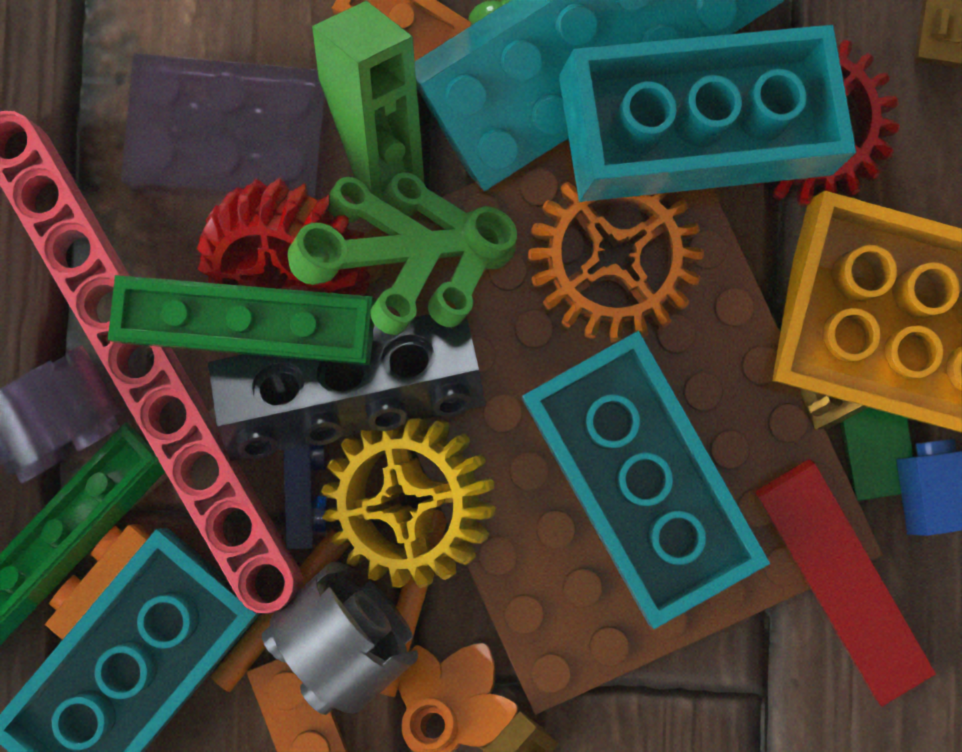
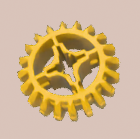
[321,418,496,588]

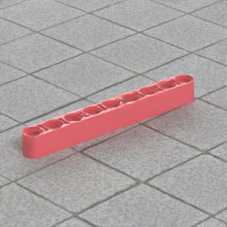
[0,111,304,613]

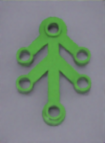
[288,172,517,335]

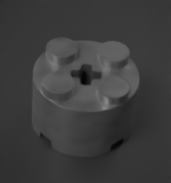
[262,562,418,715]

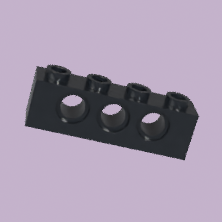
[208,308,486,461]

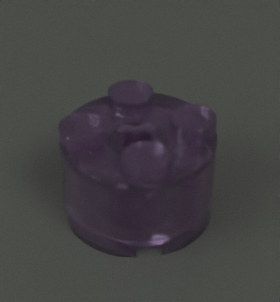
[0,345,122,484]

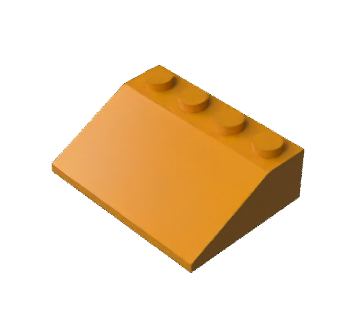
[772,191,962,433]

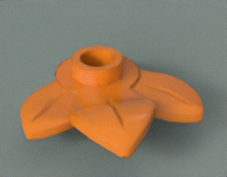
[398,643,518,752]

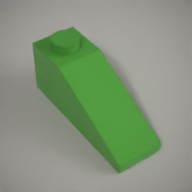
[312,1,425,200]

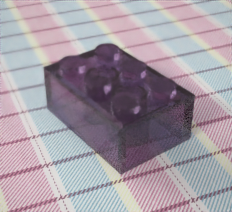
[121,53,330,200]

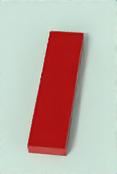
[754,458,936,707]

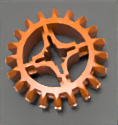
[528,182,704,343]

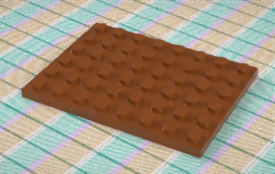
[363,140,883,715]

